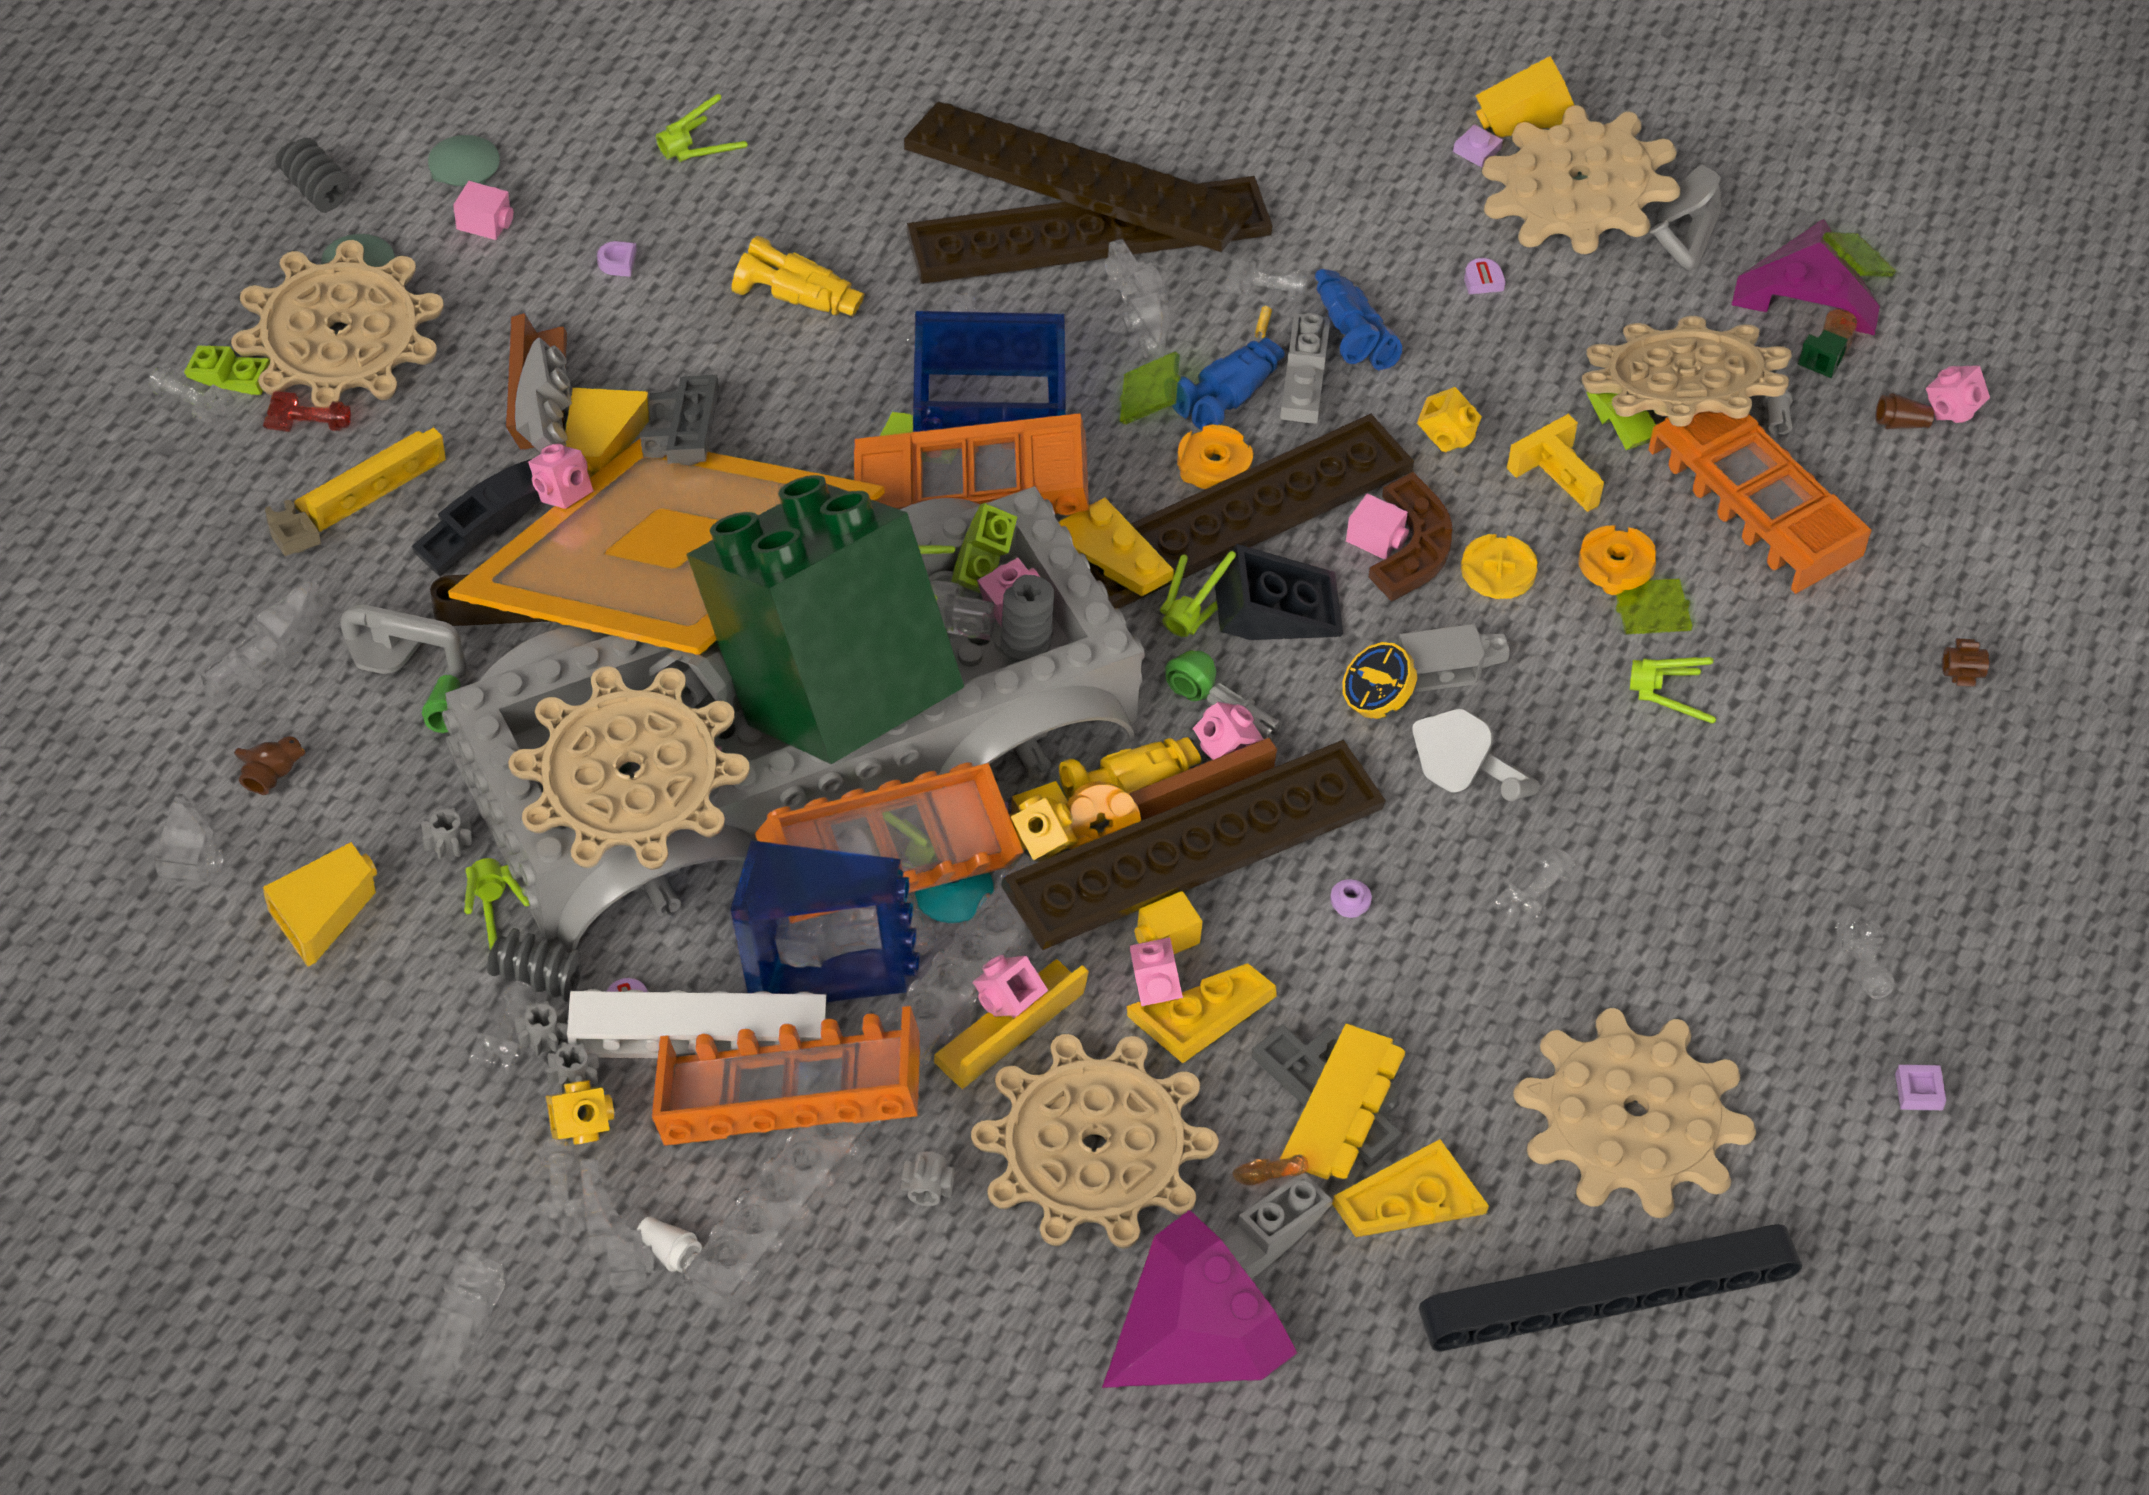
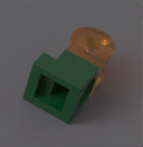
[1798,310,1858,378]

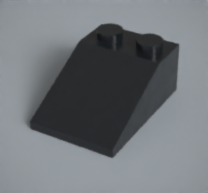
[1213,544,1344,640]

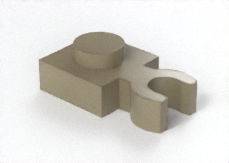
[265,500,321,556]

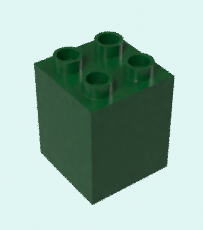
[686,475,965,764]

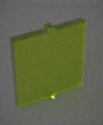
[1822,232,1896,277]
[1119,351,1181,425]
[1615,578,1693,635]

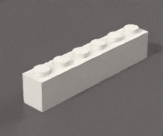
[567,989,826,1058]

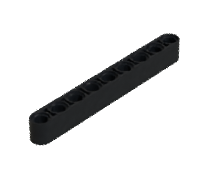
[1418,1224,1802,1352]

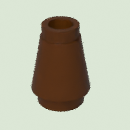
[1875,393,1934,429]

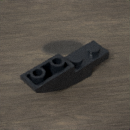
[412,459,540,577]

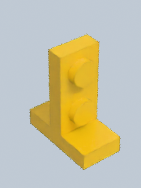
[1507,414,1604,512]

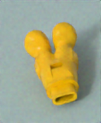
[731,236,864,317]
[1059,737,1201,826]

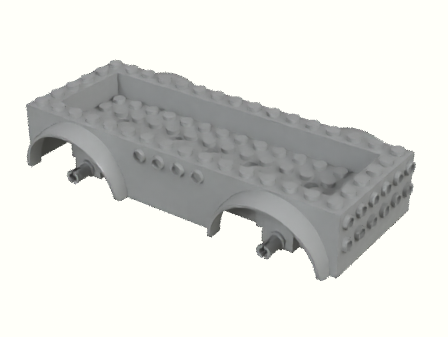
[442,486,1145,953]

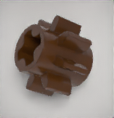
[1942,638,1989,687]

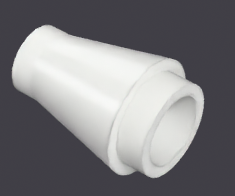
[636,1216,702,1273]

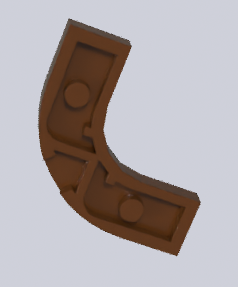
[1368,472,1453,602]

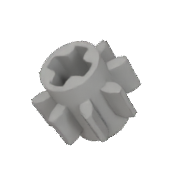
[421,807,473,859]
[515,1001,568,1056]
[546,1042,599,1093]
[900,1152,954,1206]

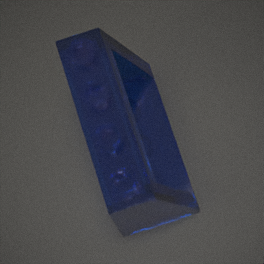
[913,311,1066,432]
[730,841,920,1002]

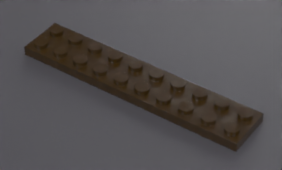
[904,101,1253,252]
[907,176,1273,284]
[1088,413,1414,609]
[1001,740,1386,950]

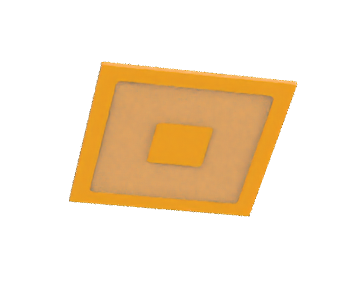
[448,438,885,655]

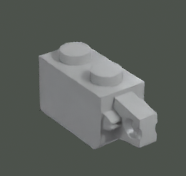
[1398,624,1510,693]

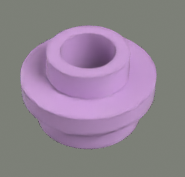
[1330,879,1372,918]

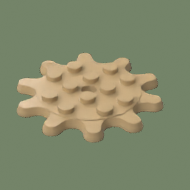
[1482,106,1680,254]
[231,240,444,412]
[1582,316,1791,426]
[508,666,750,870]
[1513,1008,1756,1218]
[971,1034,1219,1249]

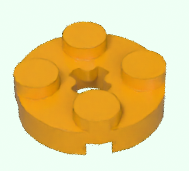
[1177,425,1253,489]
[1578,525,1656,595]
[1064,781,1141,849]

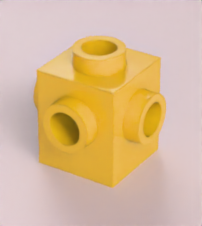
[1417,387,1482,452]
[1011,795,1078,862]
[546,1080,614,1144]

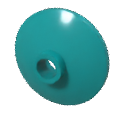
[912,872,994,923]

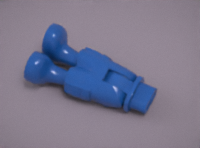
[1315,269,1402,370]
[1166,338,1285,430]

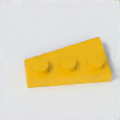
[1058,497,1174,596]
[1126,963,1277,1063]
[1332,1139,1489,1237]

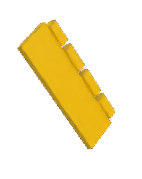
[1280,1024,1406,1180]

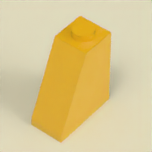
[1475,56,1575,138]
[565,388,650,478]
[263,842,377,967]

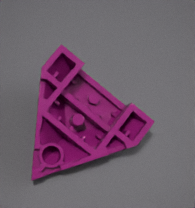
[1732,219,1880,335]
[1102,1210,1297,1388]

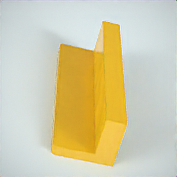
[294,427,446,532]
[934,959,1089,1090]

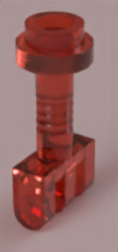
[263,392,351,432]

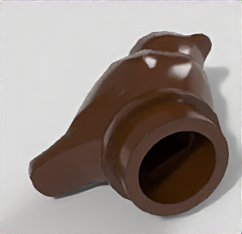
[234,736,306,795]

